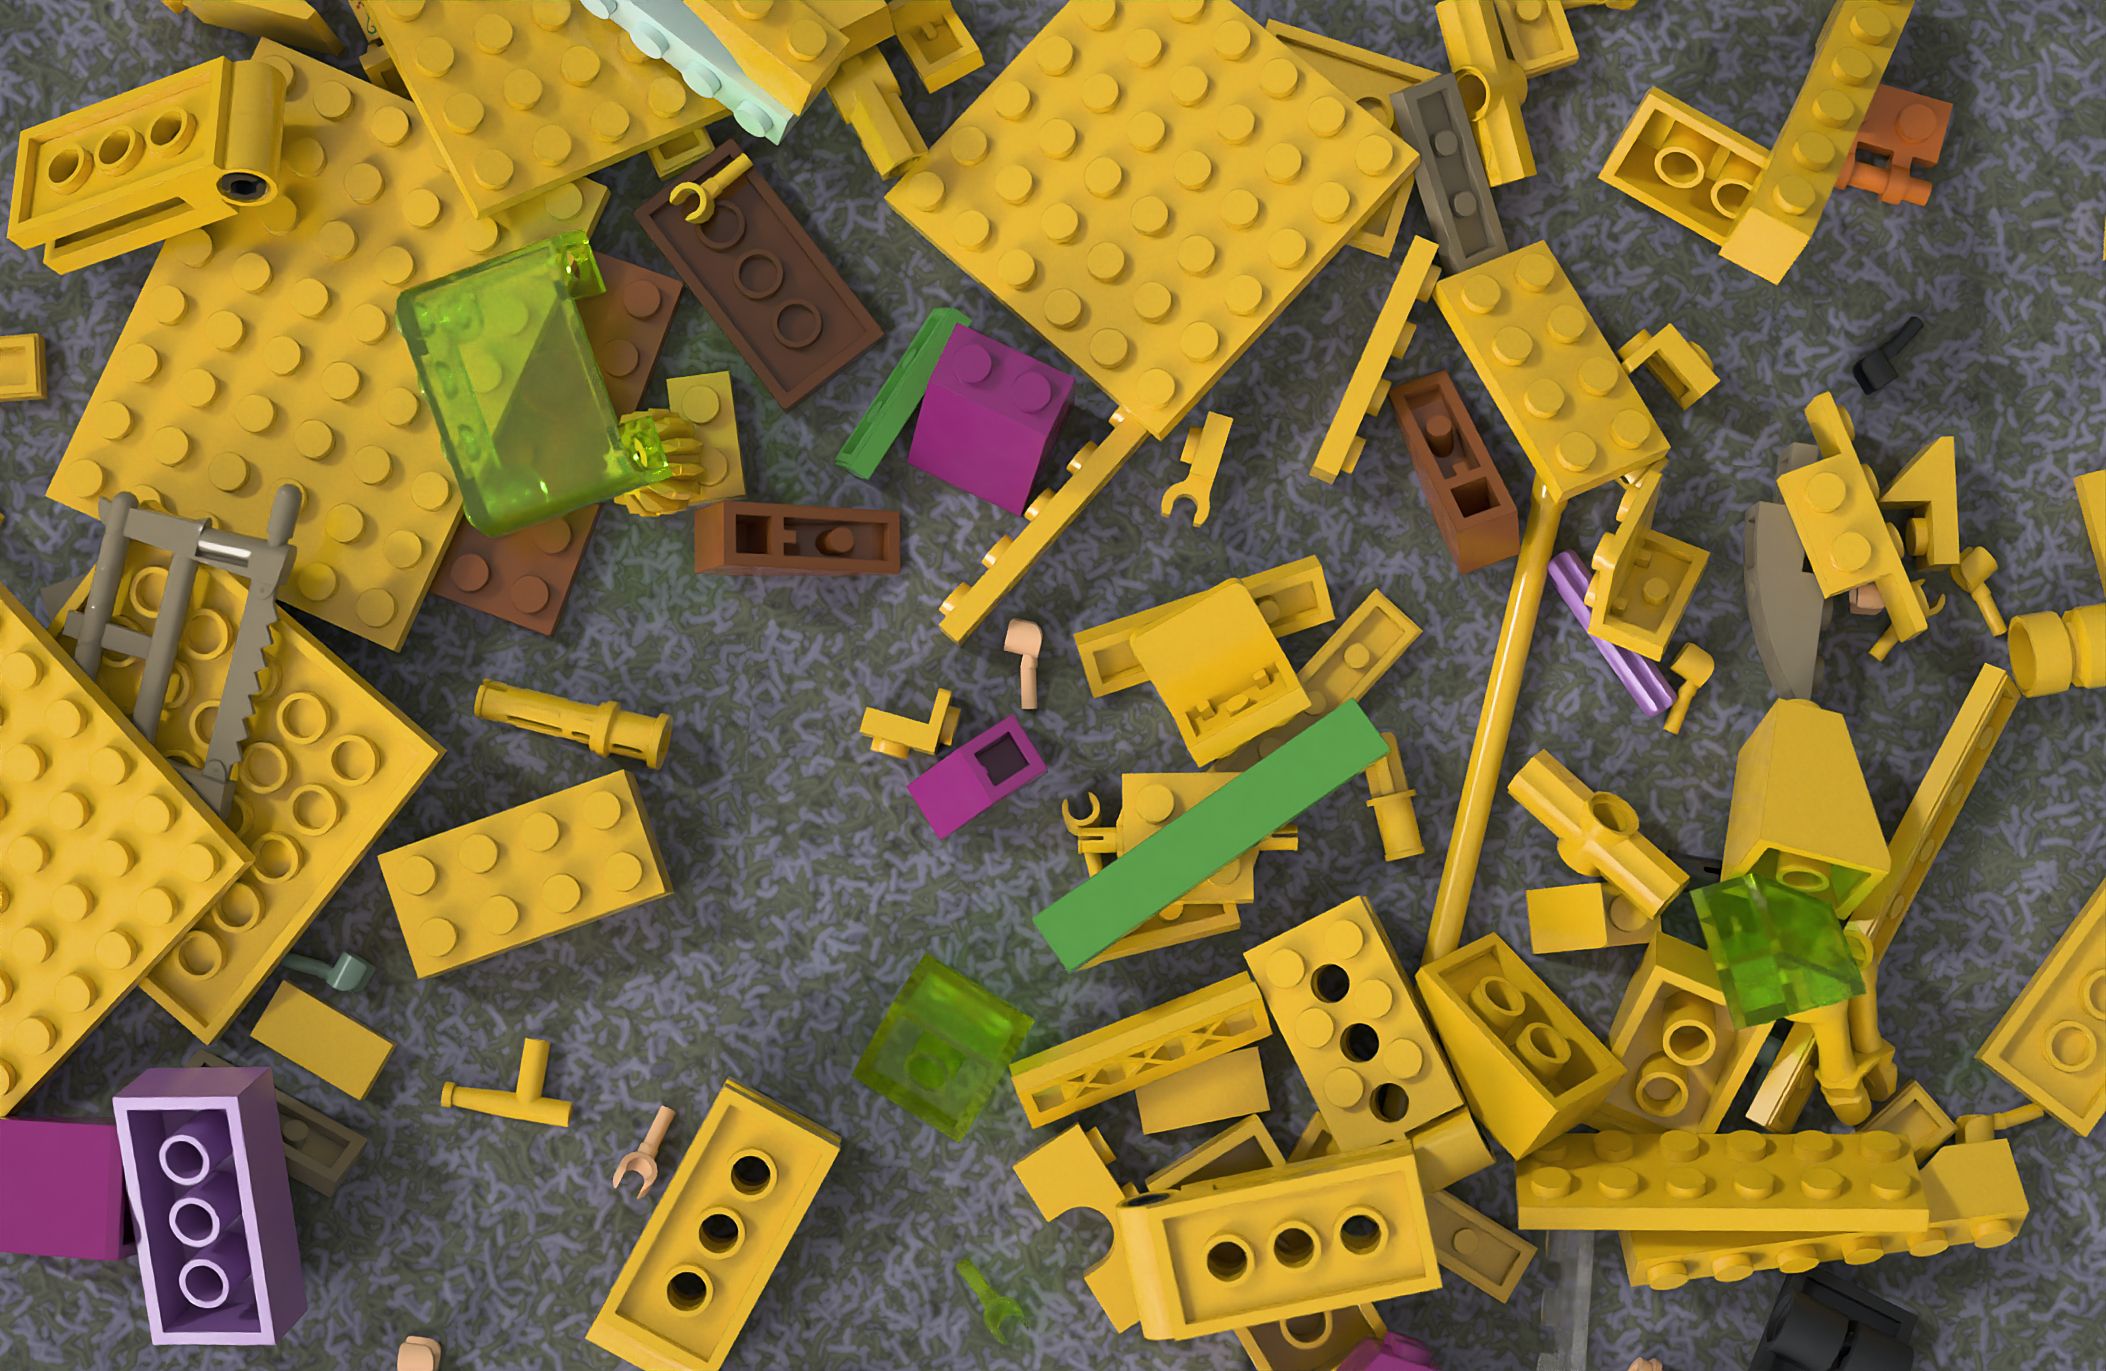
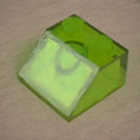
[851,952,1036,1144]

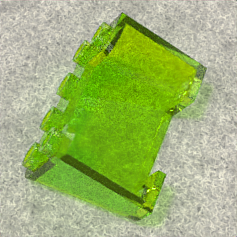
[394,229,673,538]

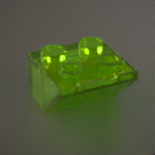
[1689,873,1867,1031]

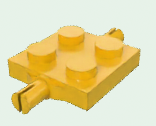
[1078,772,1298,904]

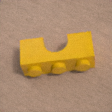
[1013,1121,1140,1334]

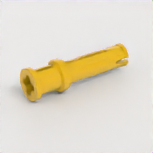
[474,678,673,771]

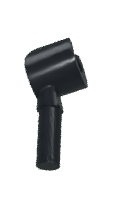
[1852,316,1924,396]

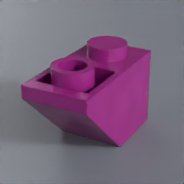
[906,714,1048,841]

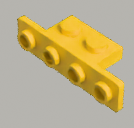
[1776,391,1929,643]

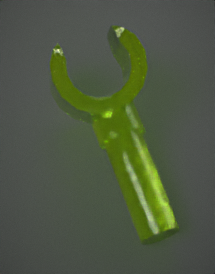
[956,1257,1030,1345]

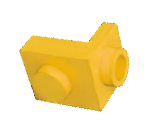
[887,0,985,94]
[1616,323,1721,411]
[860,688,962,760]

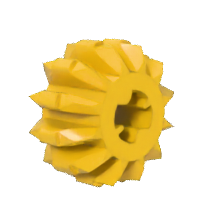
[602,408,706,517]

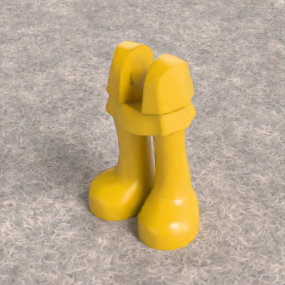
[1768,930,1898,1126]

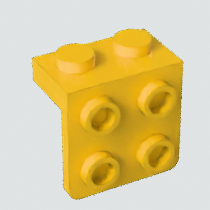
[1584,469,1711,662]
[1130,578,1312,768]

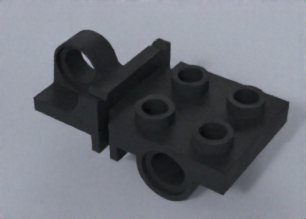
[1748,1266,1919,1371]

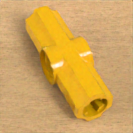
[1435,0,1537,188]
[825,45,929,181]
[1507,749,1690,921]

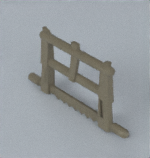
[63,483,302,822]

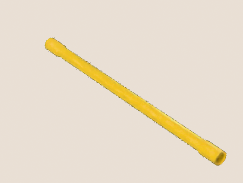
[1382,472,1568,1119]

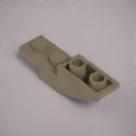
[1743,442,1833,701]

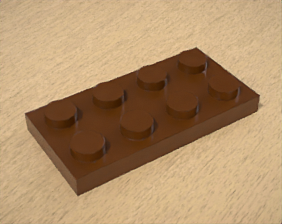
[631,137,886,415]

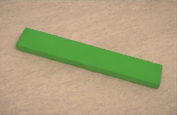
[1032,697,1391,974]

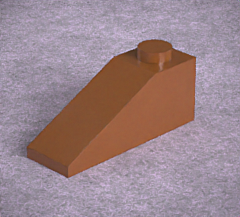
[1387,369,1521,575]
[694,501,900,577]

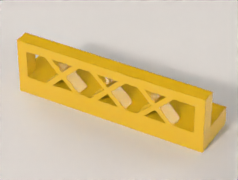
[1008,971,1273,1129]

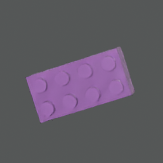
[112,1067,308,1345]

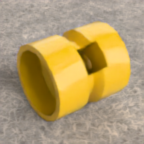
[2007,603,2106,698]

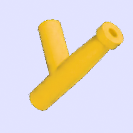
[441,1038,574,1127]

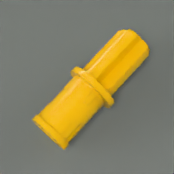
[1365,732,1425,862]

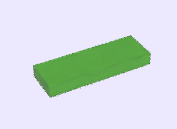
[834,307,972,480]

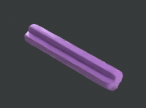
[1547,549,1677,717]

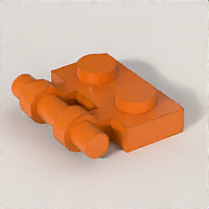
[1833,83,1953,206]

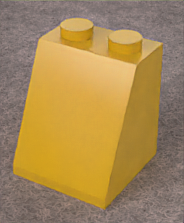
[1719,698,1891,920]

